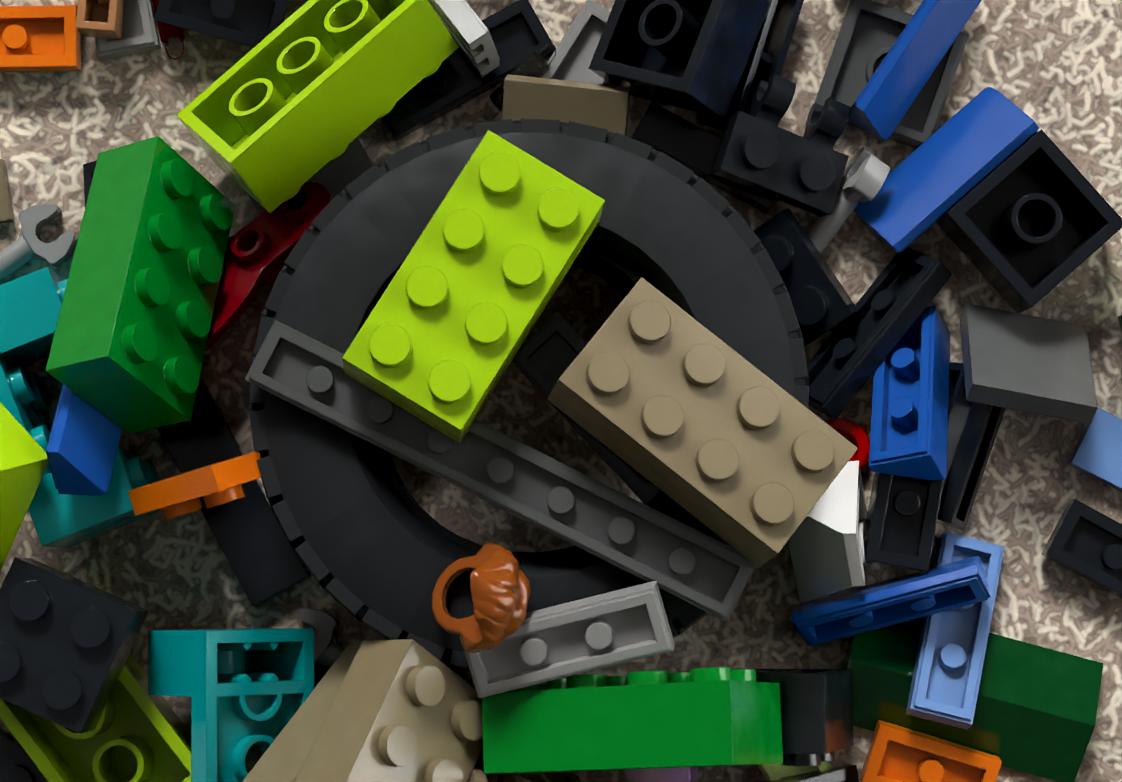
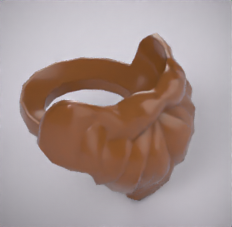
[432,542,531,653]

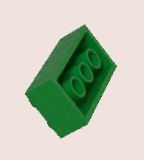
[45,136,235,434]
[482,667,783,774]

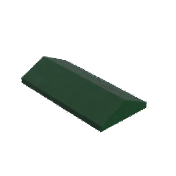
[842,617,1103,782]

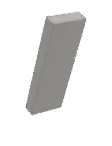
[460,580,675,698]

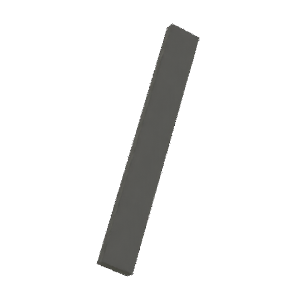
[244,320,756,622]

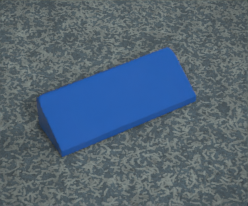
[849,0,982,141]
[854,87,1039,253]
[869,305,950,480]
[46,384,122,496]
[790,556,991,647]

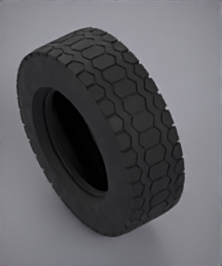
[249,118,809,673]

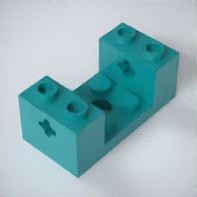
[0,266,160,548]
[148,628,314,782]

